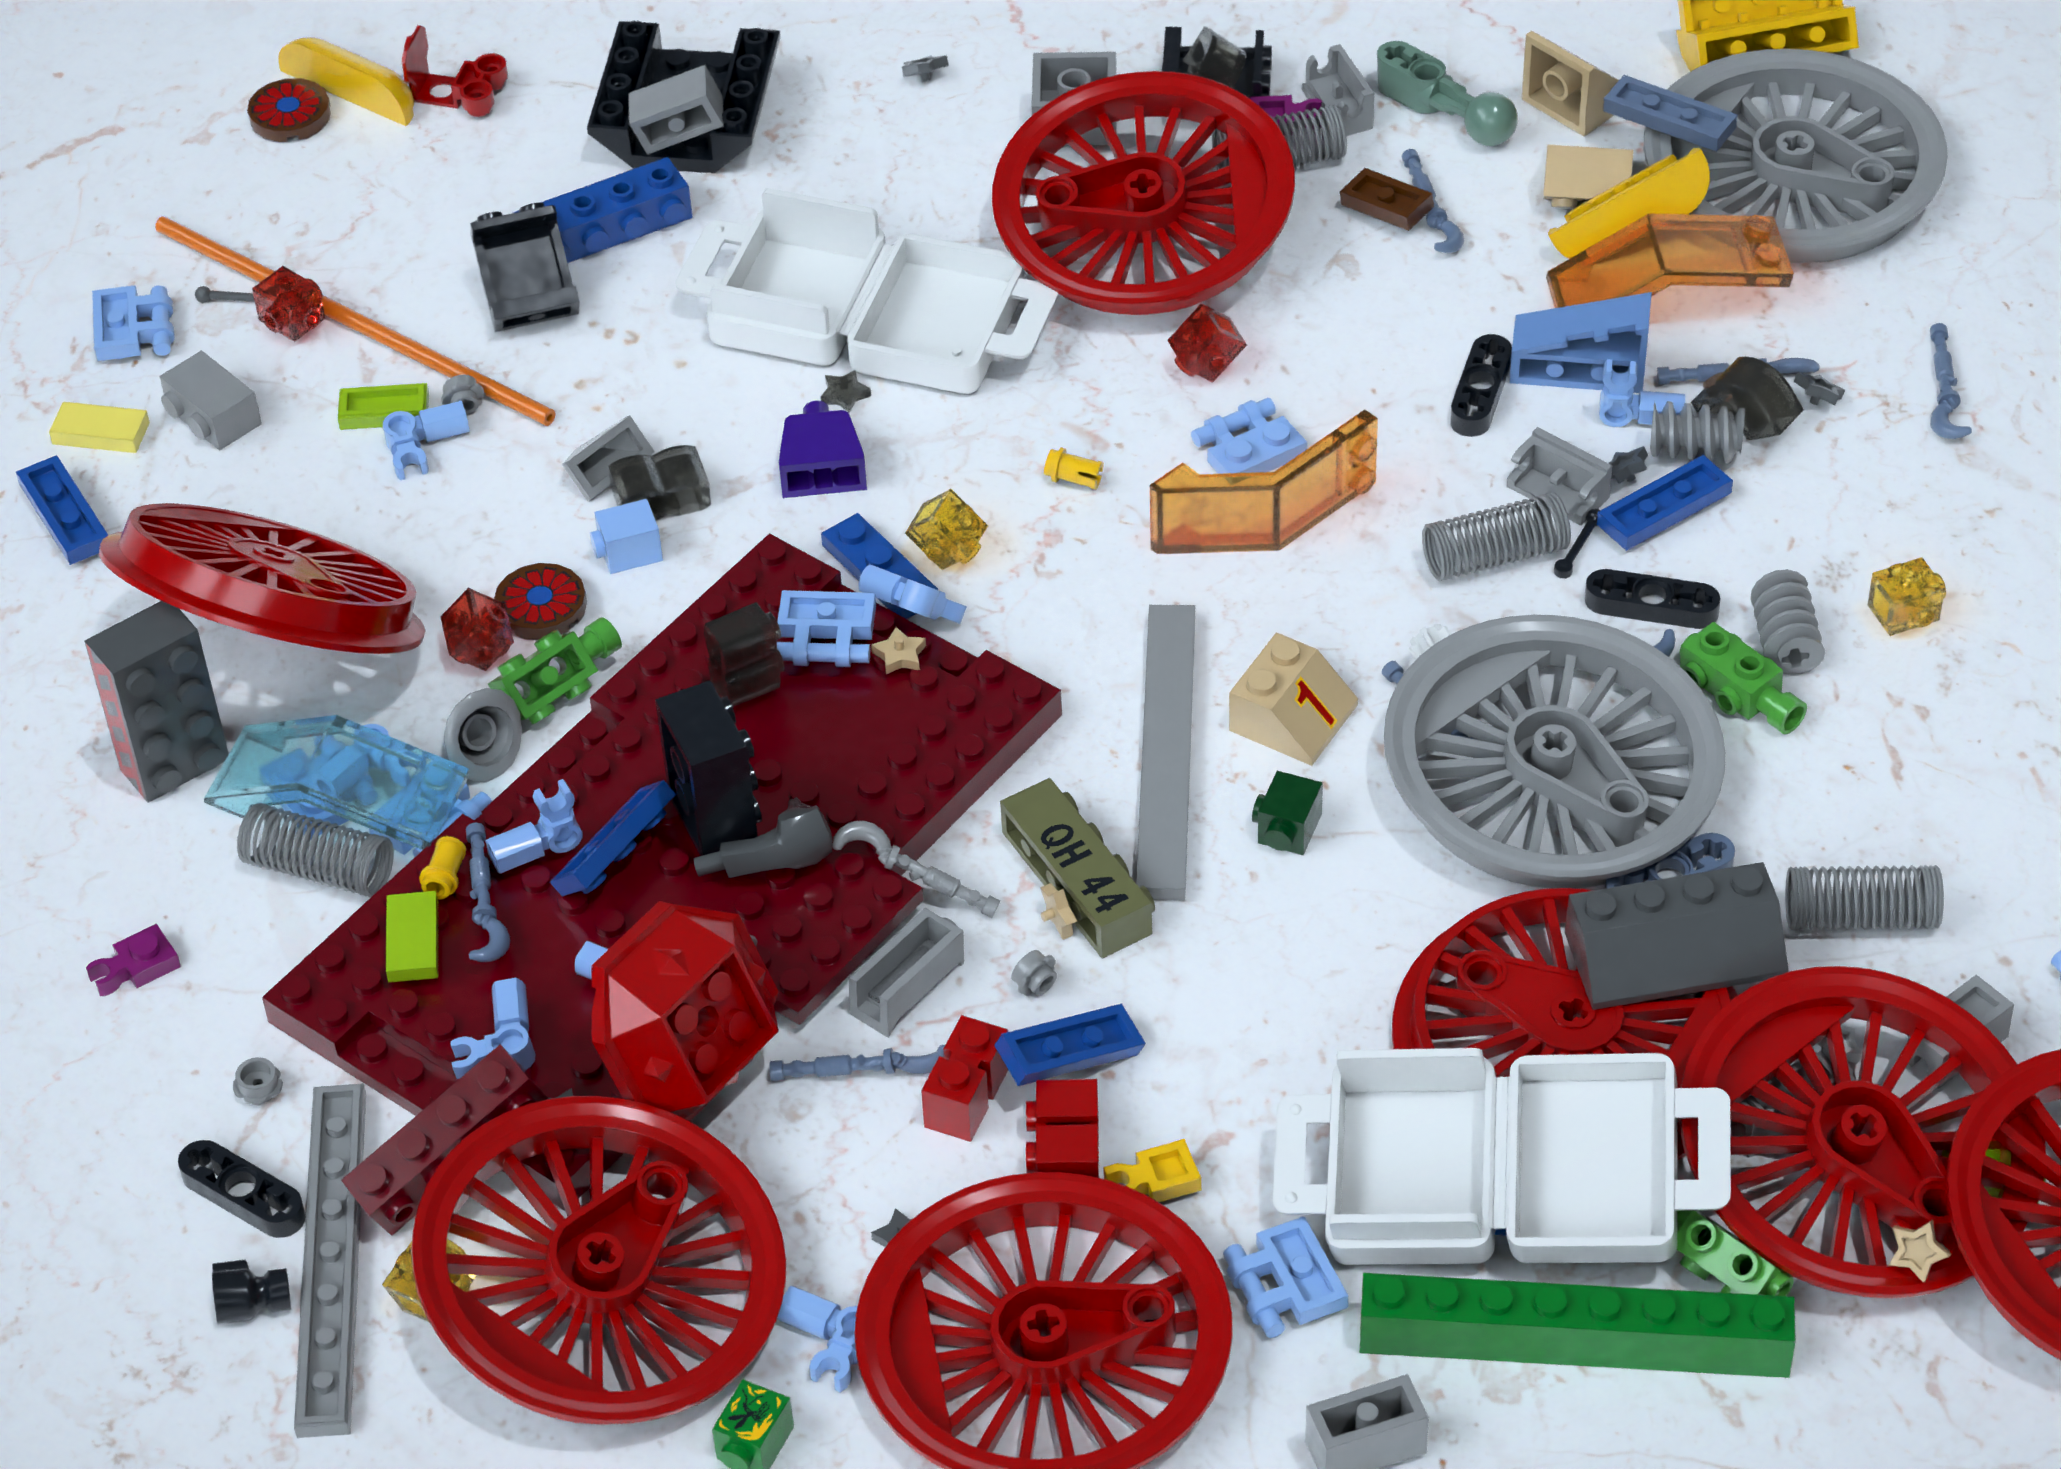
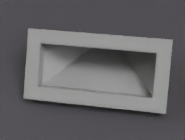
[562,415,655,501]

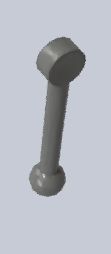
[195,286,284,308]

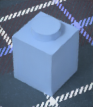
[590,499,663,574]

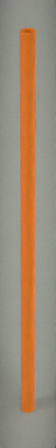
[155,216,556,426]

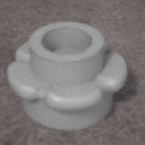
[441,375,484,415]
[1011,950,1057,996]
[233,1057,283,1105]

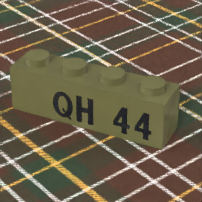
[1000,778,1155,959]

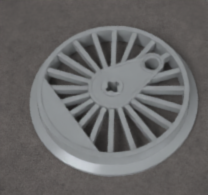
[1644,49,1947,263]
[1384,615,1725,888]

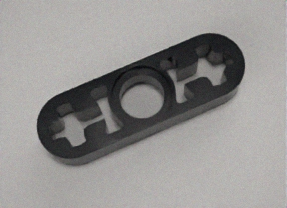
[1450,334,1512,437]
[1585,569,1721,629]
[178,1140,306,1238]

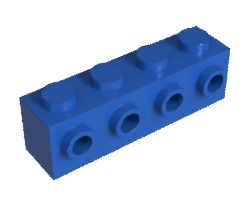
[513,157,693,263]

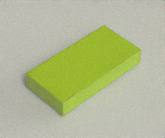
[338,383,429,430]
[386,891,438,982]

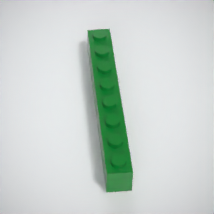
[1359,1273,1796,1378]

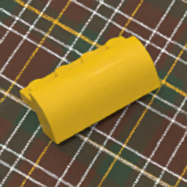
[1676,0,1859,72]

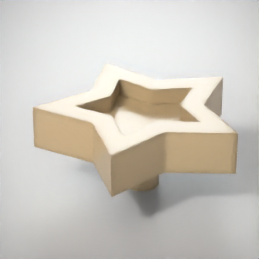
[871,627,926,674]
[1040,883,1077,940]
[1889,1220,1952,1283]

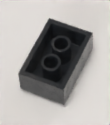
[655,680,762,856]

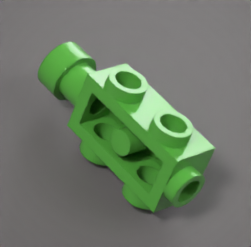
[488,617,622,724]
[1680,622,1807,734]
[1677,1210,1794,1296]

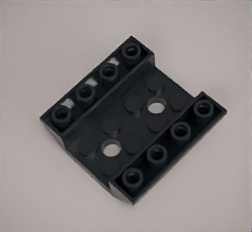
[587,21,781,173]

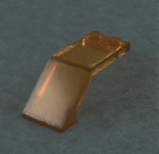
[1546,214,1794,308]
[1149,409,1378,554]

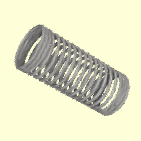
[1212,104,1347,170]
[1422,492,1571,581]
[237,803,394,898]
[1785,865,1944,930]

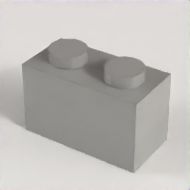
[629,65,724,154]
[159,350,262,451]
[1305,1374,1429,1469]

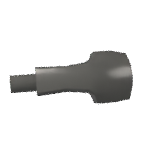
[694,797,832,878]

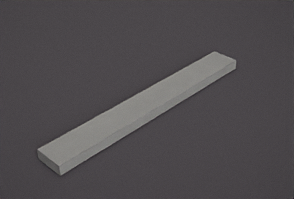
[1136,605,1195,900]
[294,1083,366,1438]

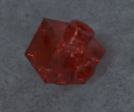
[252,266,326,342]
[1167,303,1247,382]
[440,587,514,671]

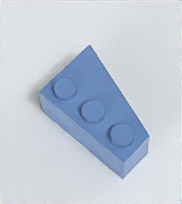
[1510,292,1652,393]

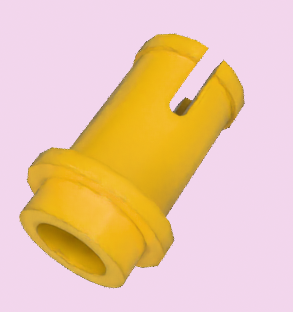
[1044,447,1104,490]
[419,836,466,900]

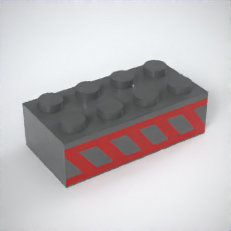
[84,601,230,803]

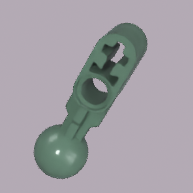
[1377,41,1518,146]

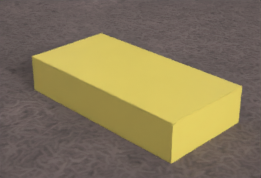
[49,402,150,453]

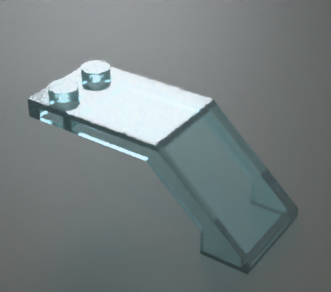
[204,715,469,850]

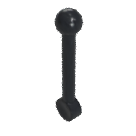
[1554,509,1600,579]

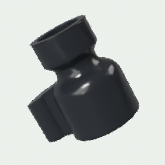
[212,1259,291,1324]

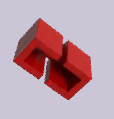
[921,1015,1008,1142]
[1026,1079,1099,1178]

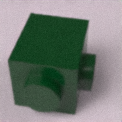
[1252,770,1323,856]

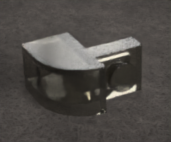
[1182,26,1246,88]
[1691,356,1804,441]

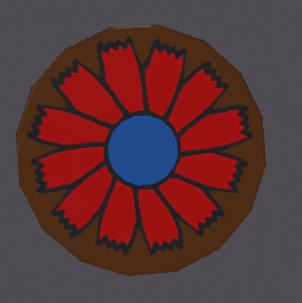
[247,78,331,142]
[494,563,587,640]

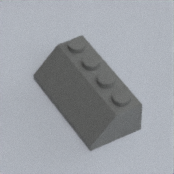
[1565,862,1789,1010]

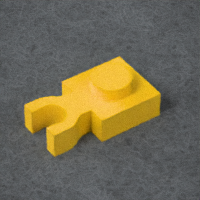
[1103,1139,1202,1202]

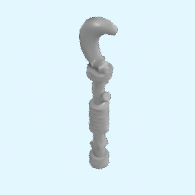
[832,821,1000,918]

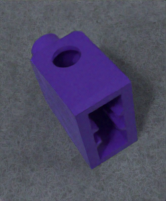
[779,400,867,498]

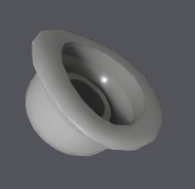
[444,688,522,782]

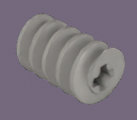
[1650,401,1745,463]
[1750,569,1825,674]

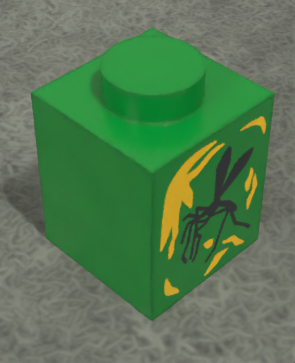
[712,1379,794,1469]

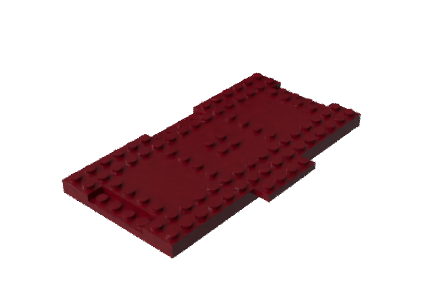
[262,533,1062,1211]

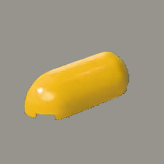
[278,37,414,126]
[1548,148,1710,264]

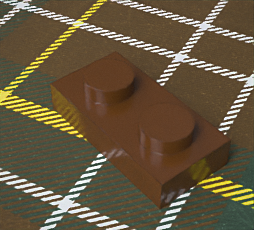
[1339,168,1434,231]

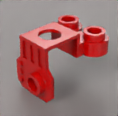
[402,25,508,117]

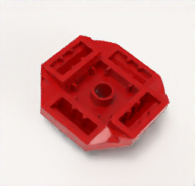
[591,901,779,1121]

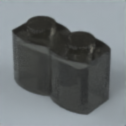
[608,445,711,521]
[704,602,785,707]

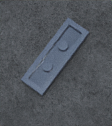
[1603,75,1737,152]

